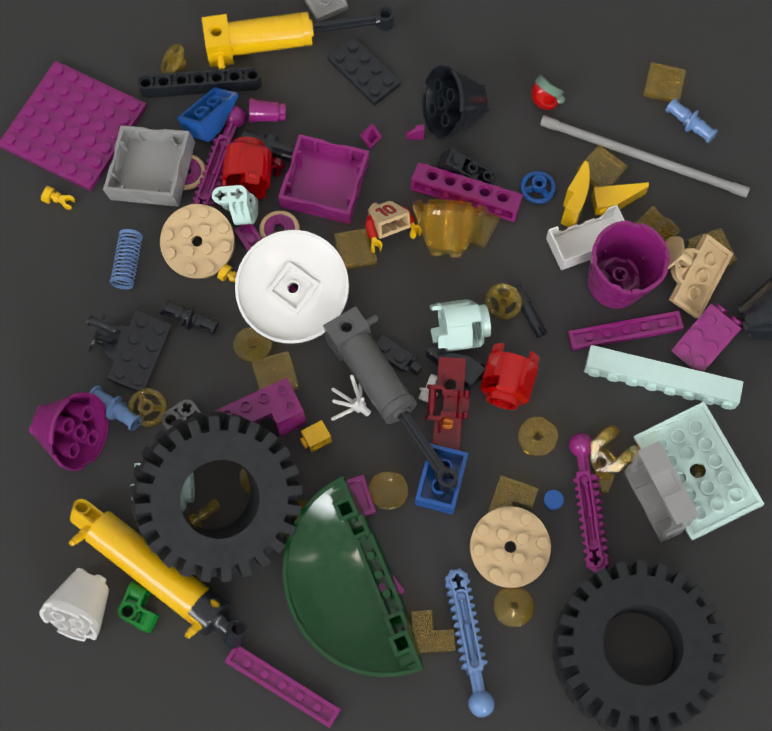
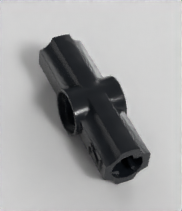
[241,130,295,161]

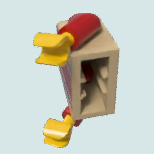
[365,201,422,254]

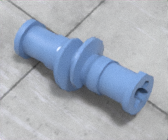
[666,98,718,144]
[89,385,142,431]

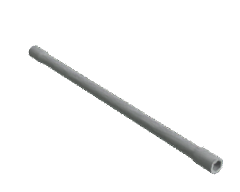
[540,115,750,198]

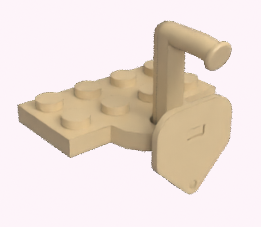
[665,234,733,319]

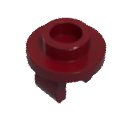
[271,157,285,177]

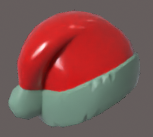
[531,75,565,110]

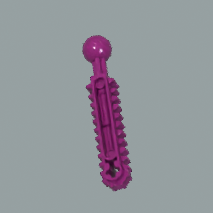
[190,106,246,208]
[569,433,611,573]

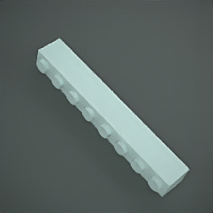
[584,345,743,409]

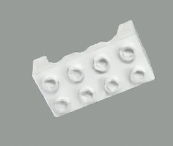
[546,205,625,270]

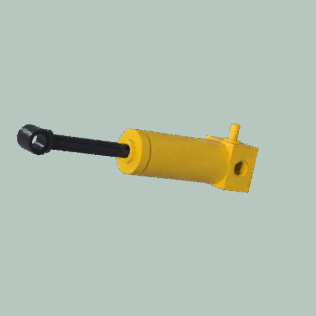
[202,6,394,69]

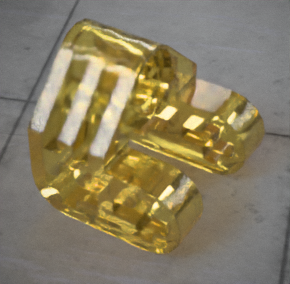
[590,424,639,472]

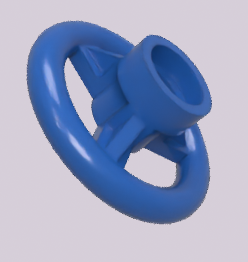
[520,171,556,204]

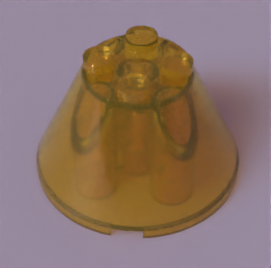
[412,199,488,257]

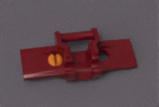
[425,357,471,451]

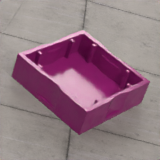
[278,134,370,224]

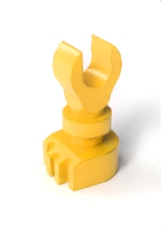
[41,186,75,210]
[217,264,237,282]

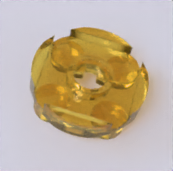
[518,417,558,456]

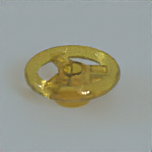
[161,43,186,73]
[485,283,522,320]
[128,388,167,427]

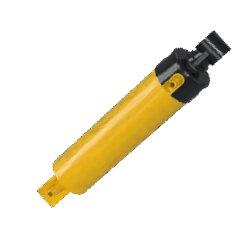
[69,499,248,649]

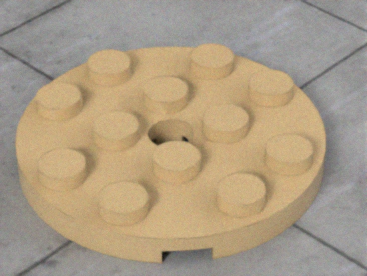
[160,204,235,279]
[470,507,551,588]

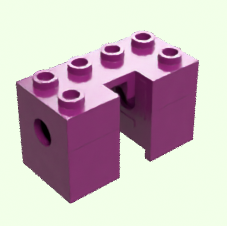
[215,377,306,437]

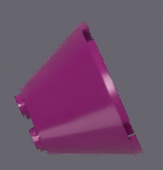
[29,392,109,471]

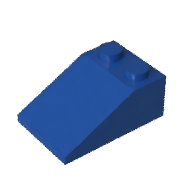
[177,87,239,142]

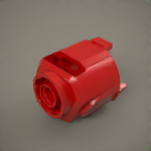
[222,137,272,200]
[480,343,540,410]

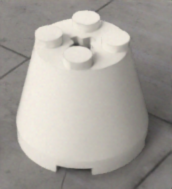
[39,568,109,642]

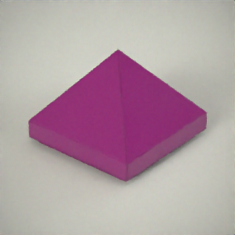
[360,123,382,149]

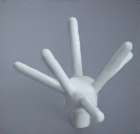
[331,375,371,421]

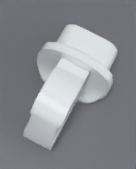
[418,374,438,402]

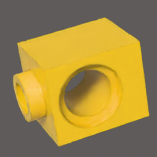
[300,420,332,453]

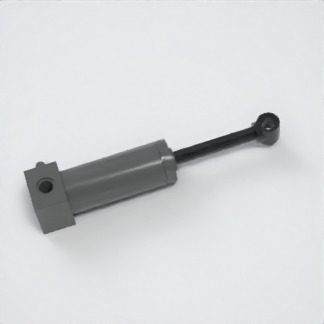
[323,306,458,494]

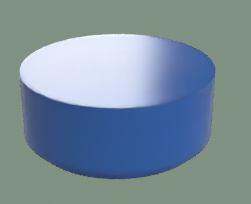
[543,490,564,511]

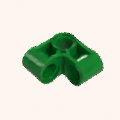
[118,581,160,634]

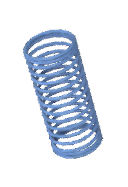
[110,229,143,289]

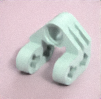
[212,185,258,225]

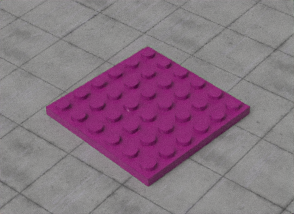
[0,61,147,192]

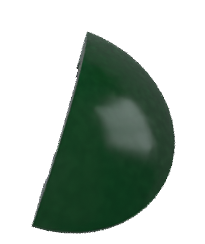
[283,476,424,677]

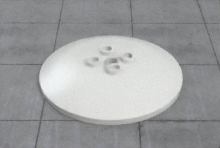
[235,230,349,344]

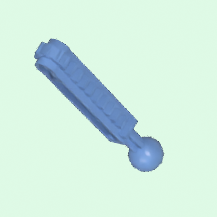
[445,568,495,717]

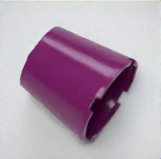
[587,221,670,309]

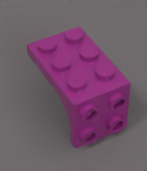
[671,303,744,372]

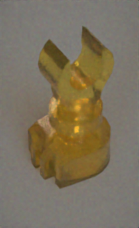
[187,499,220,528]

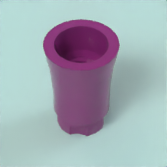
[249,98,286,123]

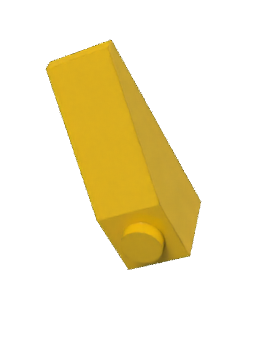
[591,182,649,216]

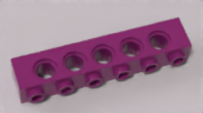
[410,162,523,222]

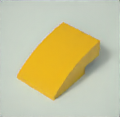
[561,161,590,227]

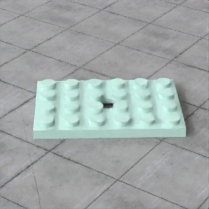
[634,402,764,541]

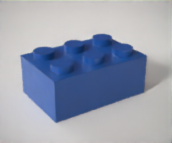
[415,443,468,515]

